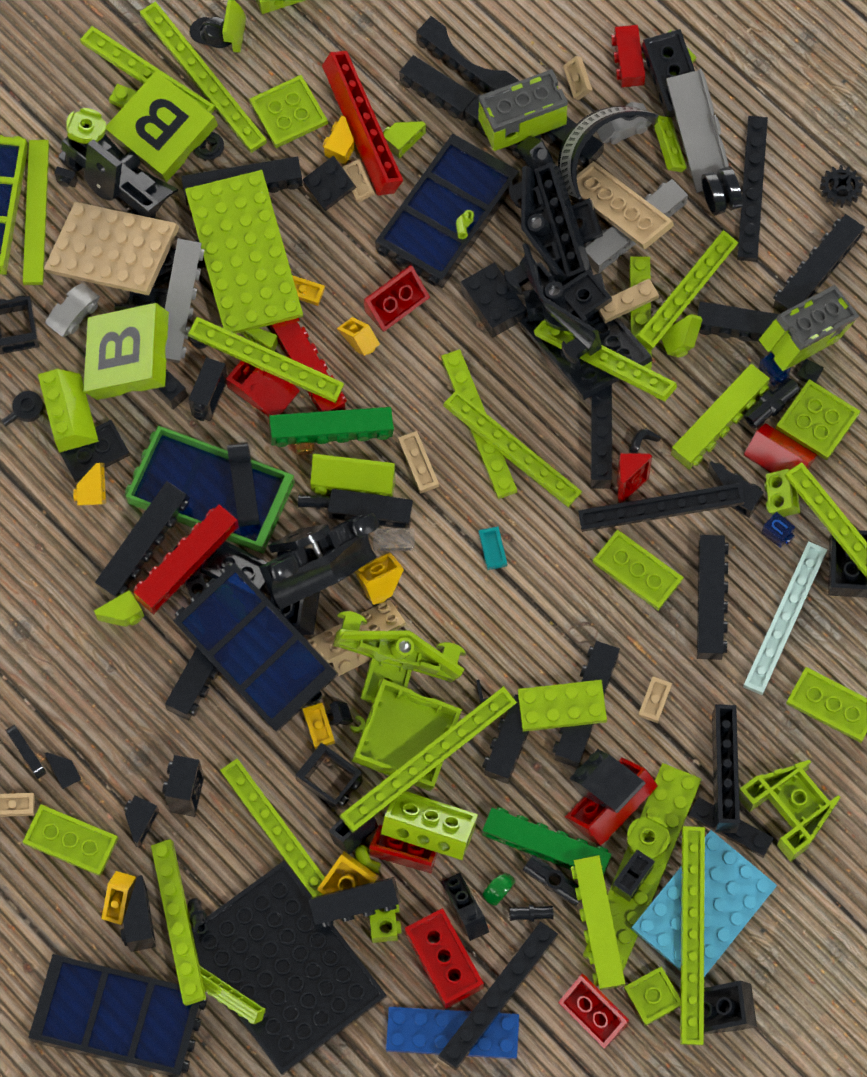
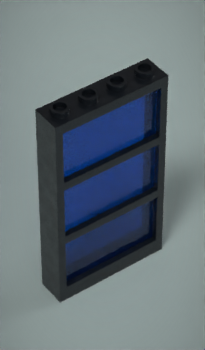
[375,133,519,288]
[173,563,339,732]
[28,954,207,1077]

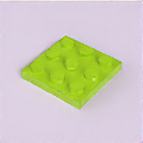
[249,75,328,148]
[776,379,861,460]

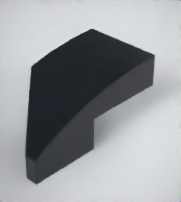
[44,752,82,789]

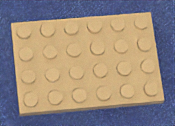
[44,202,180,295]

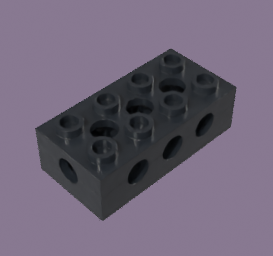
[641,29,695,117]

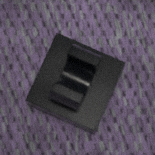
[326,701,353,726]

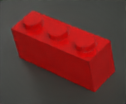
[611,25,645,88]

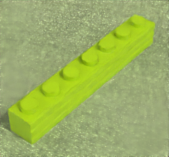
[199,965,266,1024]

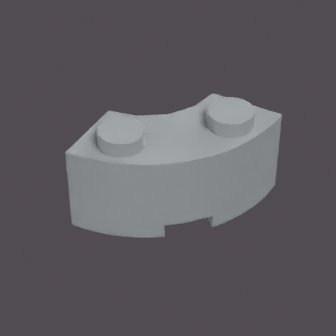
[597,102,652,144]
[45,283,100,337]

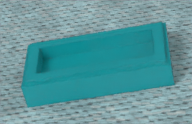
[478,526,508,571]

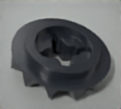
[194,132,224,161]

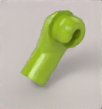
[355,845,382,873]

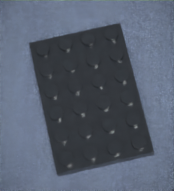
[520,311,652,400]

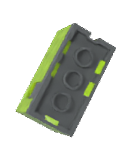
[479,69,568,151]
[759,285,859,371]

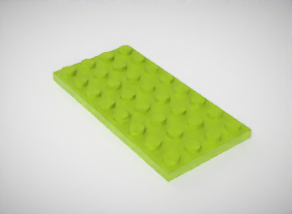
[185,170,303,334]

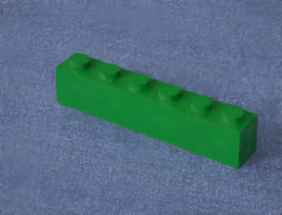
[269,407,394,447]
[482,807,612,876]

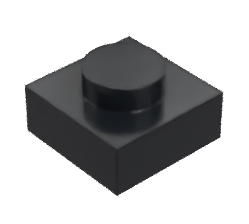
[54,166,78,188]
[796,359,824,383]

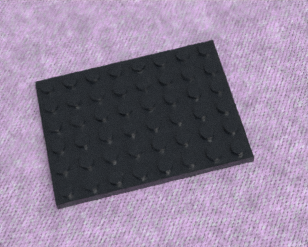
[192,861,387,1076]

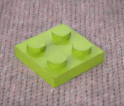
[624,966,681,1026]

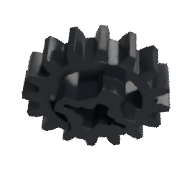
[819,165,863,208]

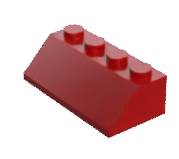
[565,757,658,846]

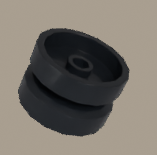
[701,166,743,216]

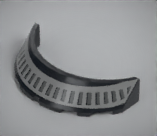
[558,106,659,204]

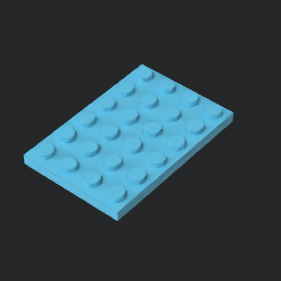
[630,830,777,977]

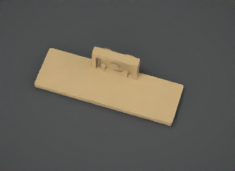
[280,600,406,680]

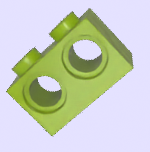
[764,469,800,518]
[370,904,402,943]

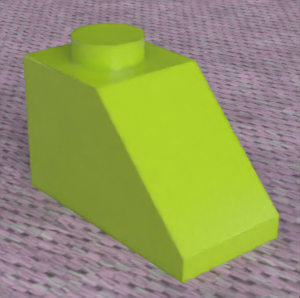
[383,121,426,159]
[661,314,702,358]
[94,590,144,627]

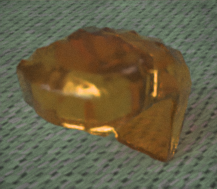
[295,443,315,455]

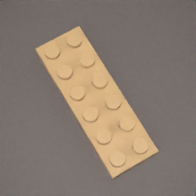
[577,161,674,250]

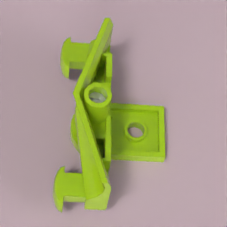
[333,611,466,703]

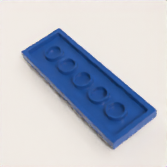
[386,1007,519,1059]

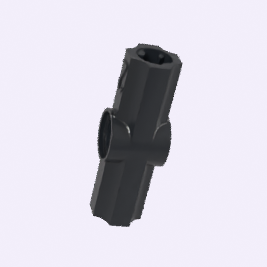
[744,377,800,429]
[522,855,580,907]

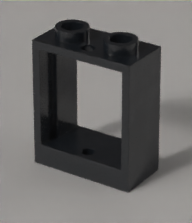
[0,295,40,354]
[188,357,228,422]
[295,742,363,810]

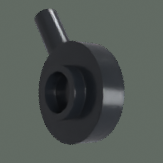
[1,391,44,427]

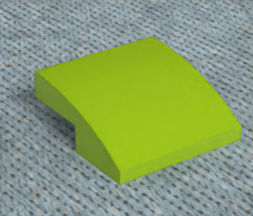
[222,0,246,53]

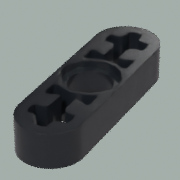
[5,725,47,779]

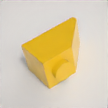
[337,317,380,356]
[101,871,136,925]

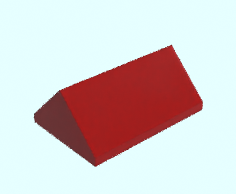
[364,265,430,332]
[743,423,817,473]
[617,453,652,503]
[369,825,438,874]
[558,974,629,1049]

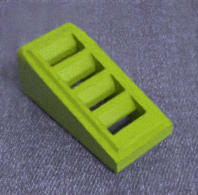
[241,328,278,352]

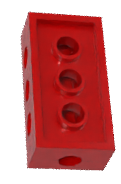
[405,908,484,1009]

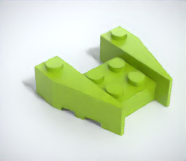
[739,760,841,862]

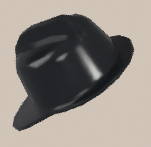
[190,17,232,48]

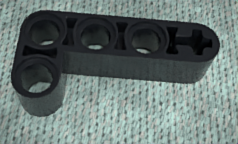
[227,442,260,527]

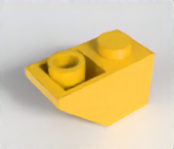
[323,116,354,165]

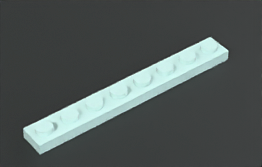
[743,541,827,695]

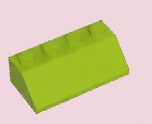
[38,369,99,453]
[311,454,396,497]

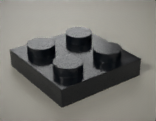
[302,156,357,211]

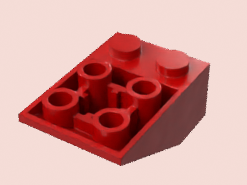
[226,361,300,417]

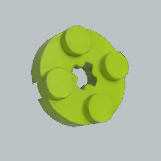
[66,108,106,144]
[627,816,670,860]

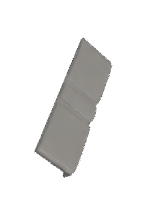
[666,69,729,193]

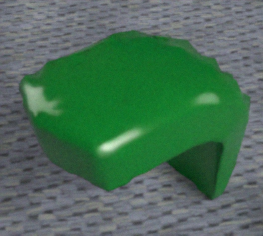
[483,873,516,906]

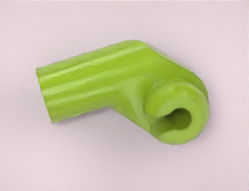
[456,210,474,239]

